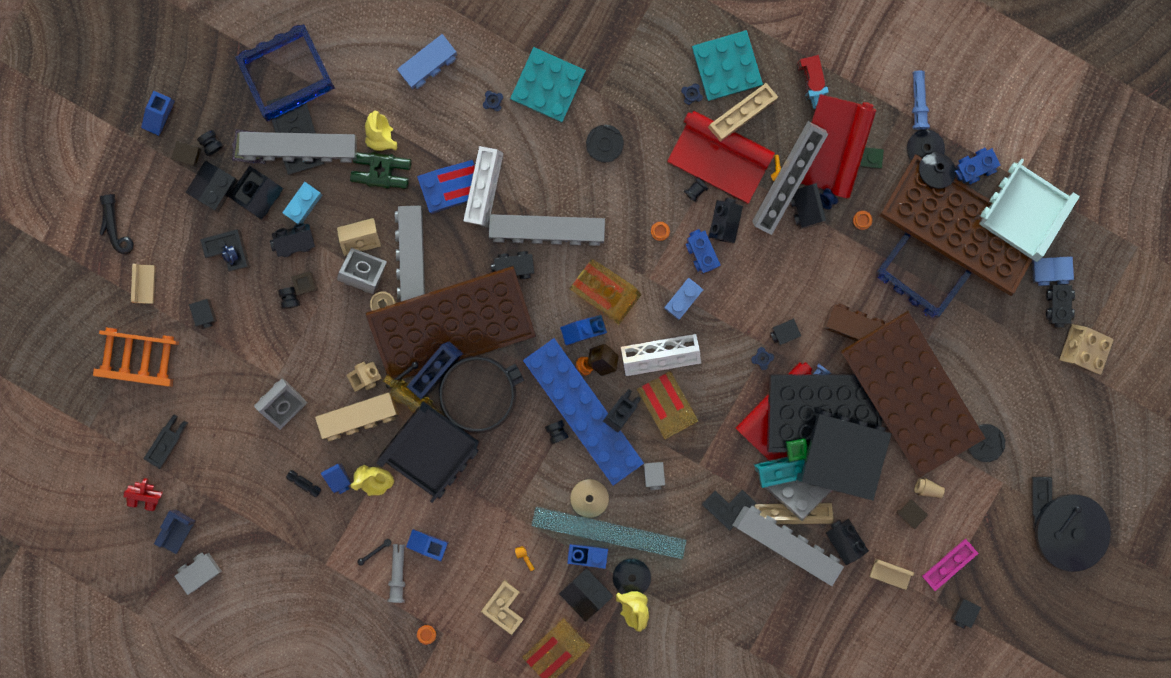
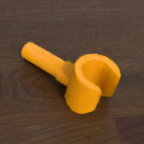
[771,155,781,181]
[515,546,534,571]

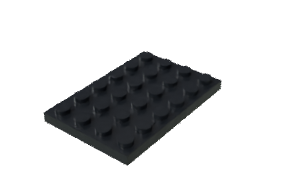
[767,374,882,452]

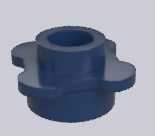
[681,83,703,105]
[483,91,503,112]
[820,188,838,210]
[221,245,238,265]
[751,347,774,370]

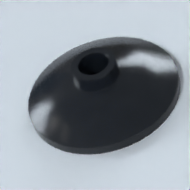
[907,129,945,160]
[919,152,956,189]
[613,558,651,594]

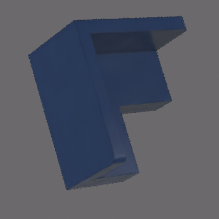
[154,510,195,554]

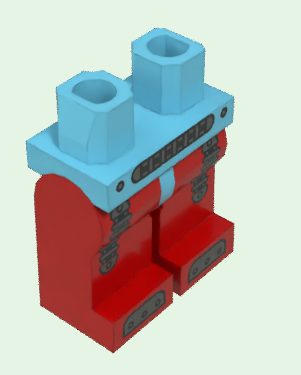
[797,55,829,109]

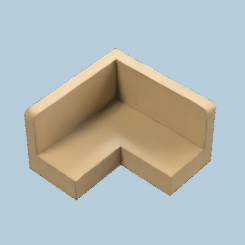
[481,580,523,635]

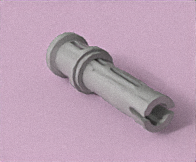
[387,544,406,603]

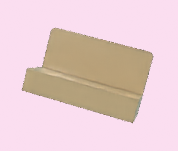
[337,218,381,256]
[131,264,156,304]
[869,558,914,590]

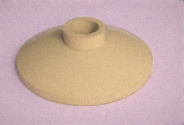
[570,479,609,518]

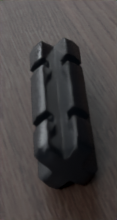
[286,470,321,497]

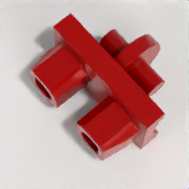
[124,478,163,511]

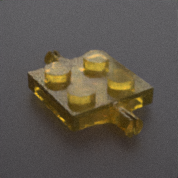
[383,375,441,413]

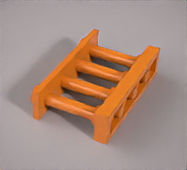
[93,327,179,387]

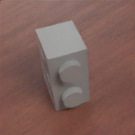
[175,553,222,595]

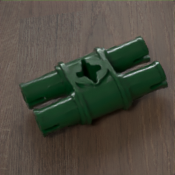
[350,151,412,190]

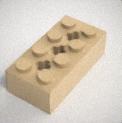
[315,393,399,442]

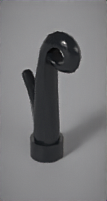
[99,194,134,254]

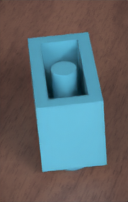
[282,182,322,224]

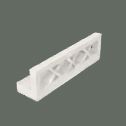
[464,146,504,228]
[621,334,701,376]

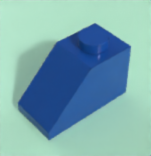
[321,463,352,494]

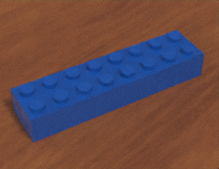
[523,338,644,486]

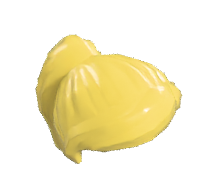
[365,110,397,151]
[351,465,394,496]
[616,591,649,632]

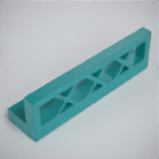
[754,457,805,488]

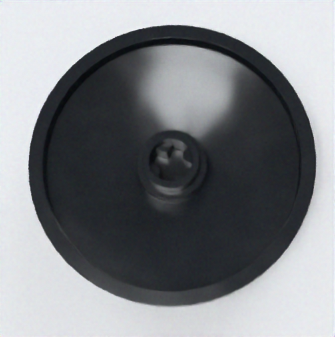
[1035,494,1111,572]

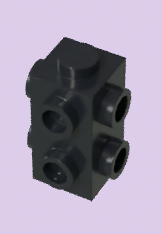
[708,198,743,243]
[270,223,315,257]
[491,251,535,279]
[1046,285,1075,328]
[826,518,869,565]

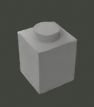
[644,462,665,490]

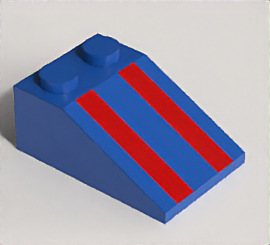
[417,160,475,215]

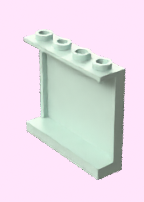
[979,159,1080,262]

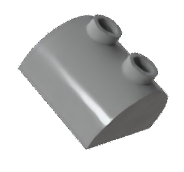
[337,248,387,294]
[254,378,307,430]

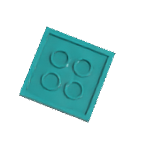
[692,30,763,101]
[510,47,586,123]

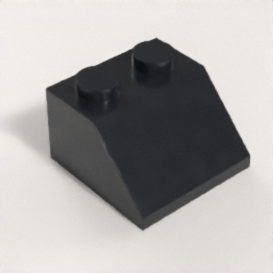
[185,160,238,212]
[228,165,284,220]
[790,183,826,229]
[559,567,613,622]

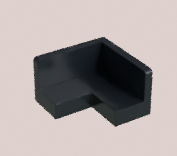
[200,229,250,272]
[701,490,756,531]

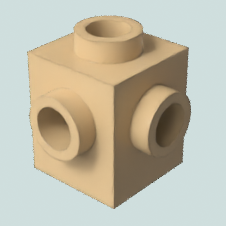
[347,362,382,392]

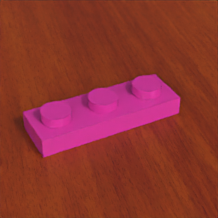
[922,539,979,591]

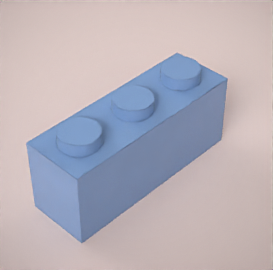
[397,34,457,90]

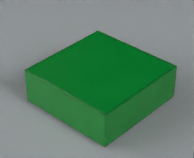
[786,439,807,462]

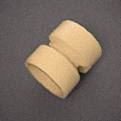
[370,292,397,311]

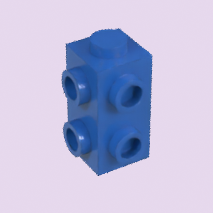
[955,147,1000,185]
[685,229,721,274]

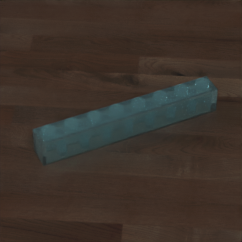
[532,506,687,559]

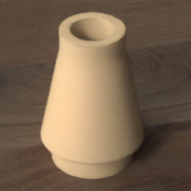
[914,477,945,498]

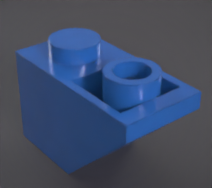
[141,91,175,136]
[560,315,607,345]
[406,529,449,561]
[567,544,608,569]

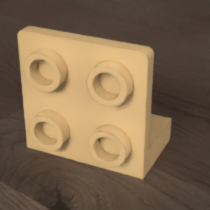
[1059,324,1113,375]

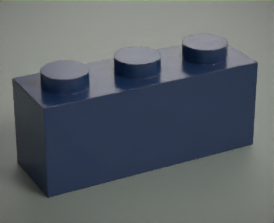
[407,341,463,399]

